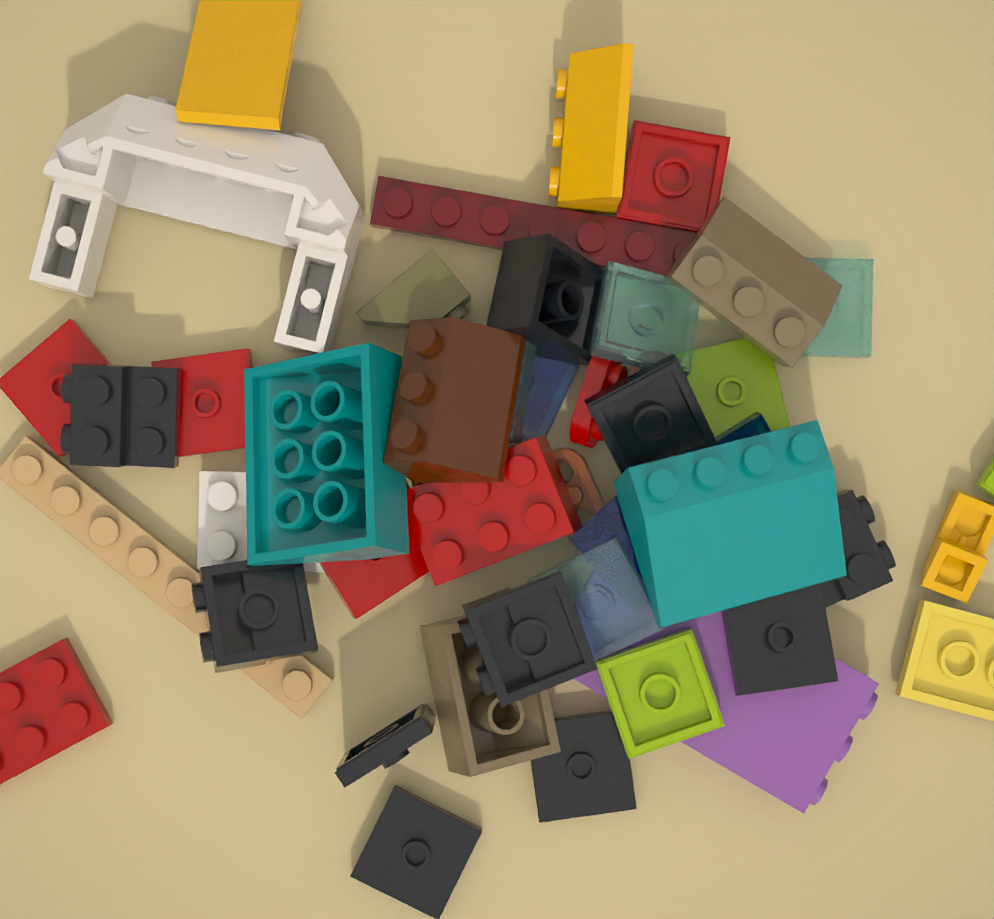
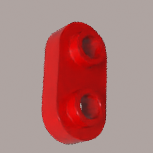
[569,349,628,448]

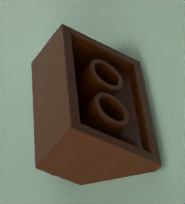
[383,317,526,483]

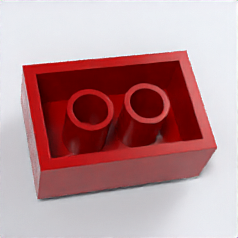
[407,434,582,587]

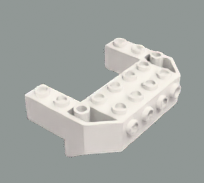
[29,94,365,354]

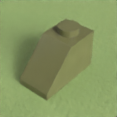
[356,249,471,329]

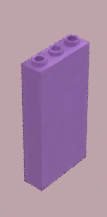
[573,532,879,814]

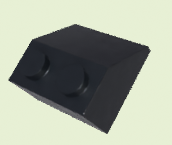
[486,233,611,366]

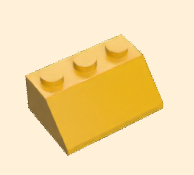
[548,43,634,215]

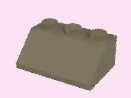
[664,197,843,368]
[420,615,561,777]

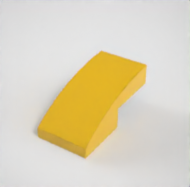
[920,488,994,604]

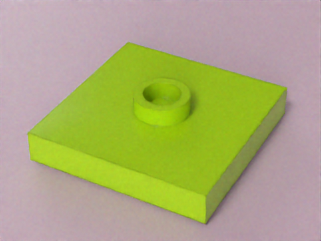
[675,338,790,447]
[595,628,725,759]

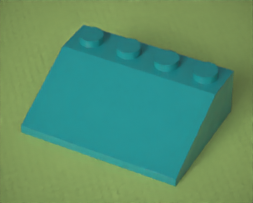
[244,342,409,566]
[613,420,847,629]

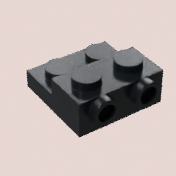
[60,363,182,468]
[821,490,896,608]
[191,560,318,673]
[457,571,598,707]

